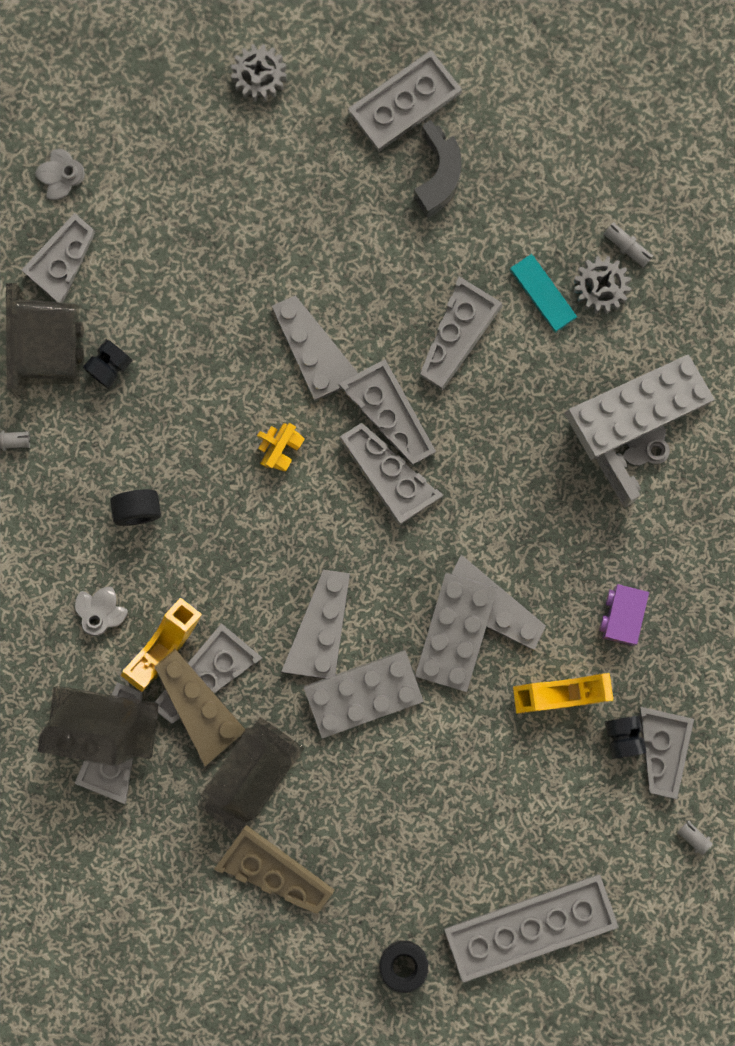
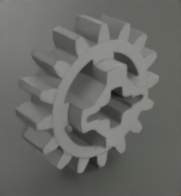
[231,44,287,102]
[573,256,631,314]

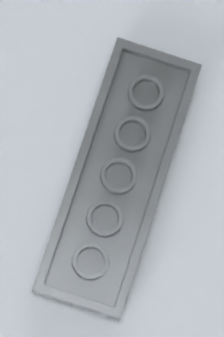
[564,354,715,460]
[444,874,619,983]

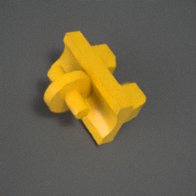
[257,423,304,472]

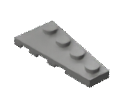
[272,295,358,401]
[151,623,262,724]

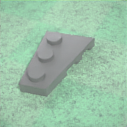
[22,213,95,306]
[641,707,694,799]

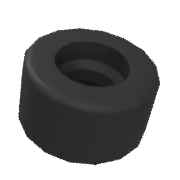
[110,489,161,526]
[379,941,429,993]

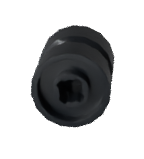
[82,339,132,389]
[604,715,647,759]

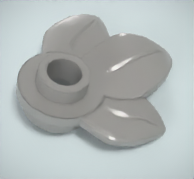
[35,149,85,200]
[623,426,670,465]
[75,587,128,636]

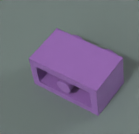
[599,584,649,646]

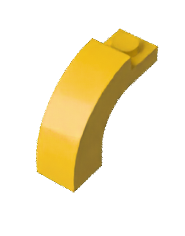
[121,598,202,692]
[513,673,614,714]

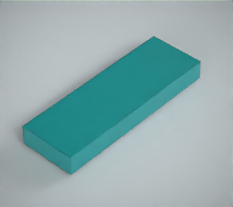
[510,254,577,333]

